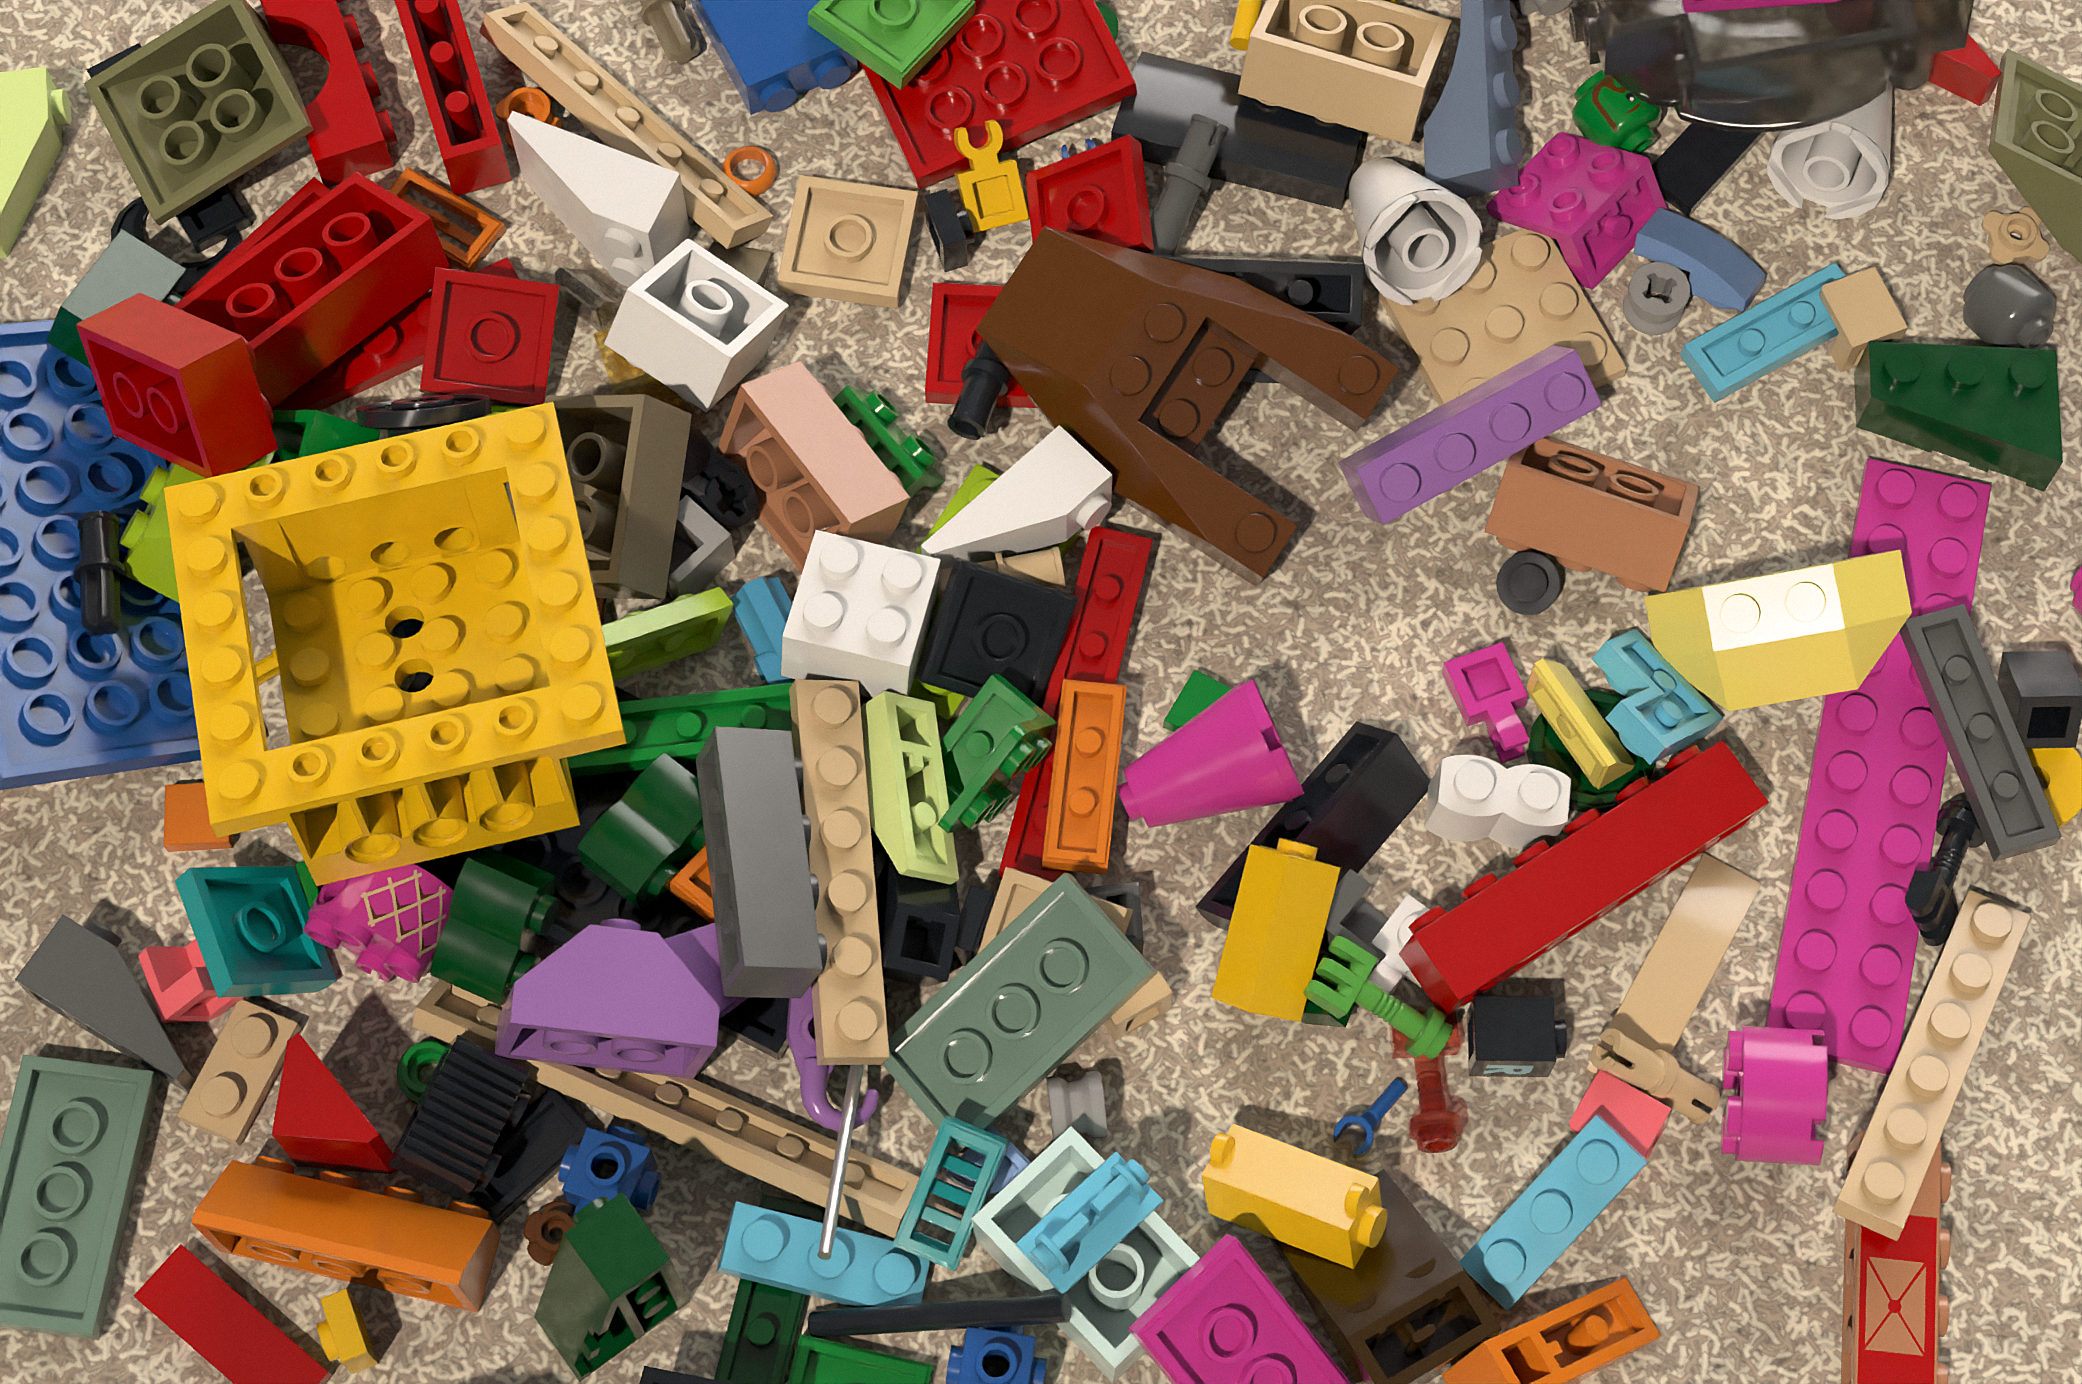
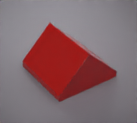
[272,1032,397,1174]

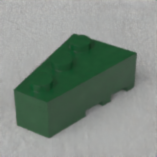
[1854,341,2063,492]

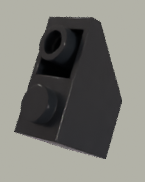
[877,853,961,987]

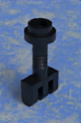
[1905,800,1985,946]

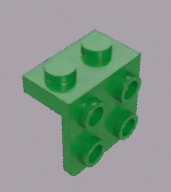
[938,673,1057,834]

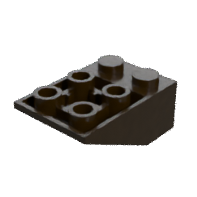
[1269,1169,1501,1384]

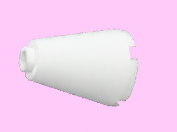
[1767,55,1893,220]
[1349,158,1483,305]

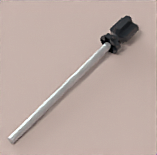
[817,982,888,1260]

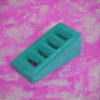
[893,1116,1011,1271]

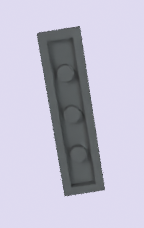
[1899,604,2062,862]

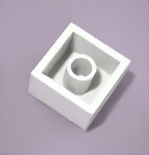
[604,238,789,412]
[781,530,941,698]

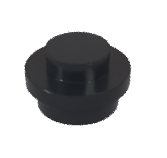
[1496,552,1560,615]

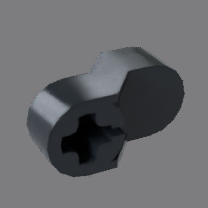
[679,426,758,531]

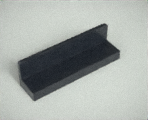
[1195,721,1430,931]

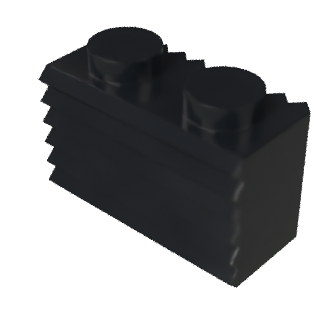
[388,1035,531,1200]

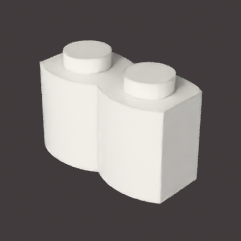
[1424,755,1571,850]

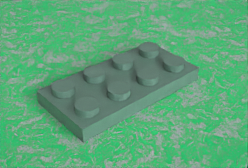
[883,873,1157,1153]
[0,1054,160,1340]

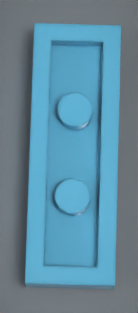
[1680,263,1846,403]
[1459,1115,1649,1311]
[716,1201,930,1308]

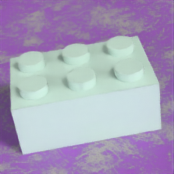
[971,1126,1200,1383]

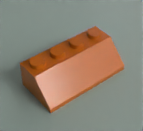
[191,1156,502,1313]

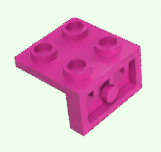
[1486,132,1668,290]

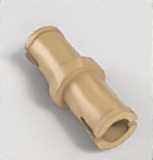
[1591,1028,1720,1124]

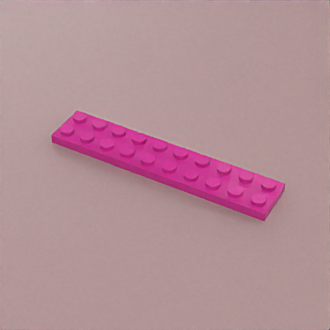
[1765,458,1991,1075]

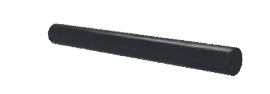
[808,1294,1072,1338]

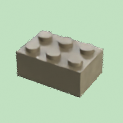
[545,394,692,600]

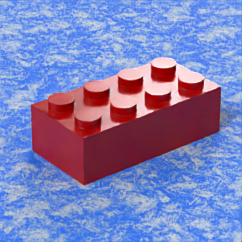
[173,172,451,409]

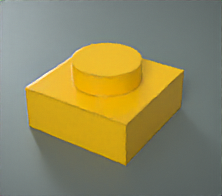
[316,1289,378,1374]

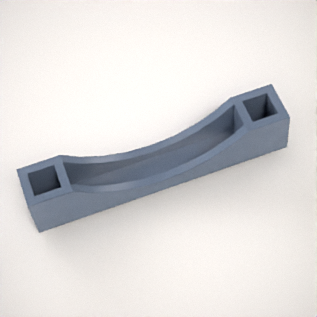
[1423,0,1523,199]

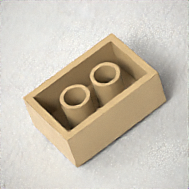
[1238,0,1452,145]

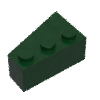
[534,1192,690,1382]

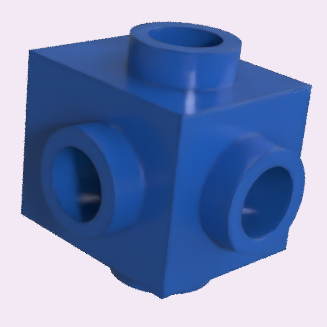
[558,1125,662,1216]
[946,1325,1047,1384]

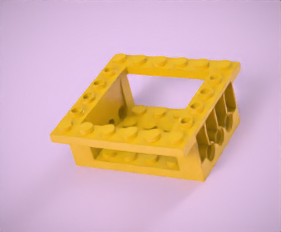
[164,402,627,886]

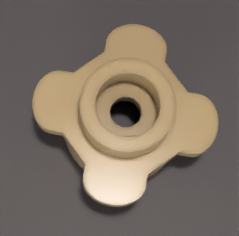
[1981,207,2050,266]

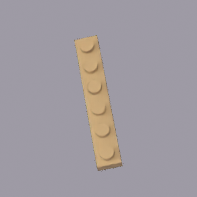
[479,2,773,249]
[789,679,890,1065]
[1832,889,2032,1241]

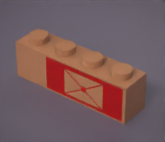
[1841,1132,1951,1384]

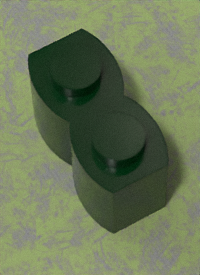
[577,753,706,910]
[431,847,560,1006]

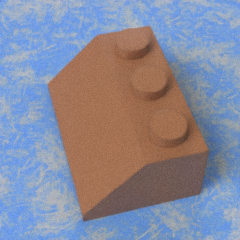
[716,360,910,574]
[1484,436,1700,593]

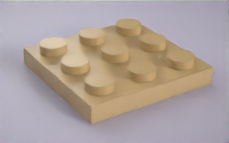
[1378,228,1627,407]

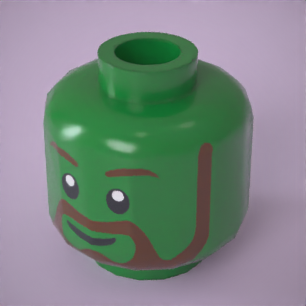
[1572,67,1662,155]

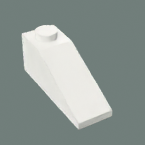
[921,425,1112,570]

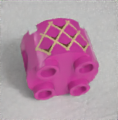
[303,864,454,983]

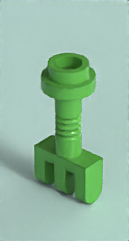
[1303,936,1453,1060]

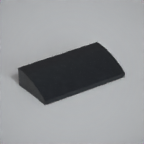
[1111,51,1364,210]

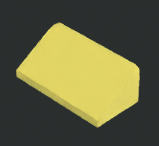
[1526,658,1635,789]

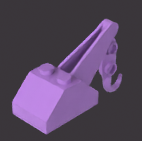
[494,919,879,1131]

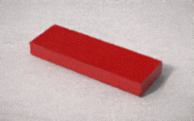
[133,1244,332,1384]

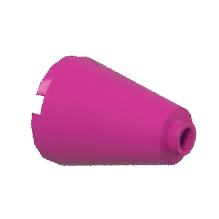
[1117,679,1304,828]

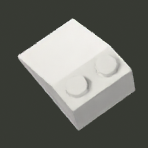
[507,111,690,287]

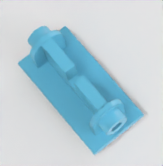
[1015,1152,1164,1294]

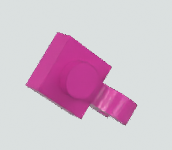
[1442,642,1529,764]

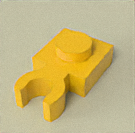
[954,120,1029,233]

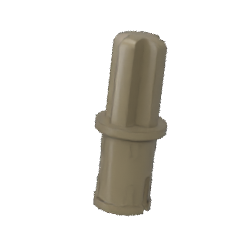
[639,0,700,65]

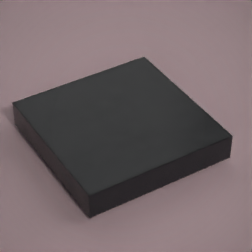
[914,557,1078,708]

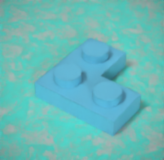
[1591,629,1724,765]

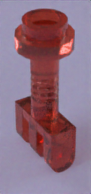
[1389,1009,1463,1153]

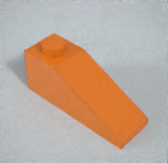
[1441,1277,1661,1384]

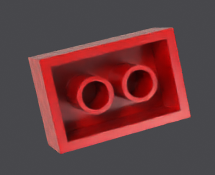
[76,293,278,478]

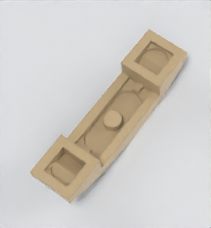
[1585,853,1762,1086]

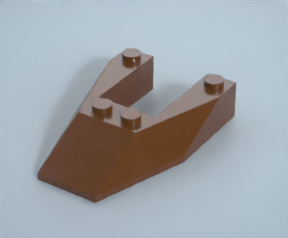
[976,226,1400,586]

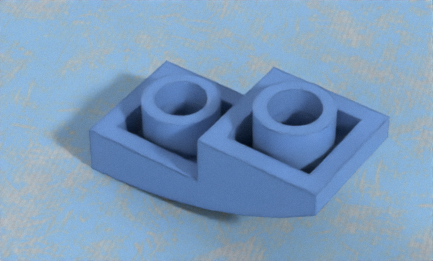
[1633,208,1766,311]

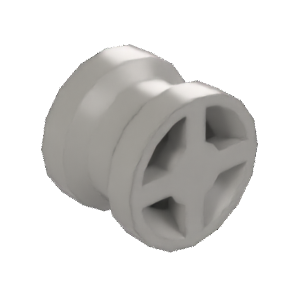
[1623,261,1690,335]
[1046,1071,1108,1142]

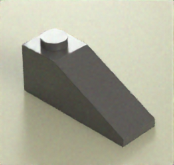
[15,915,196,1094]

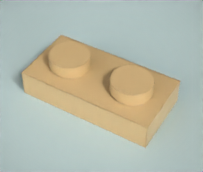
[177,999,302,1146]

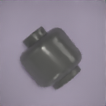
[1963,265,2056,349]

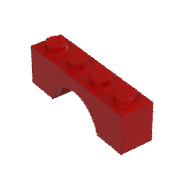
[260,0,399,188]

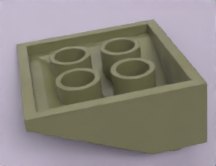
[83,0,313,226]
[1988,48,2082,264]

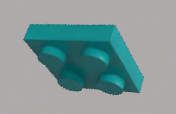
[175,866,337,998]

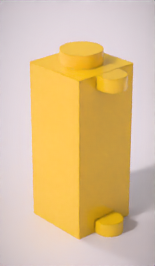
[1211,838,1340,1022]
[1201,1123,1388,1269]

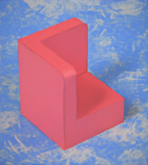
[138,938,244,1023]
[1569,1069,1672,1180]

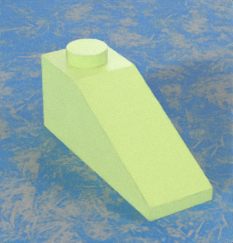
[0,66,72,258]
[861,691,959,884]

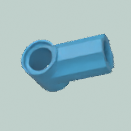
[729,576,795,685]

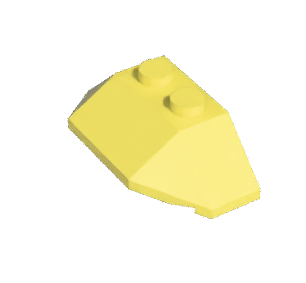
[1644,549,1912,712]

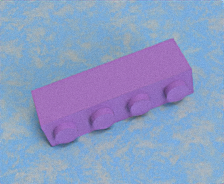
[1338,345,1602,525]

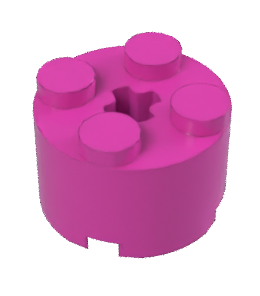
[1721,1026,1828,1166]

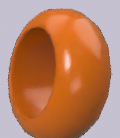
[722,146,776,197]

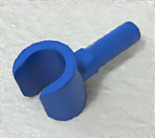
[1333,1079,1407,1159]

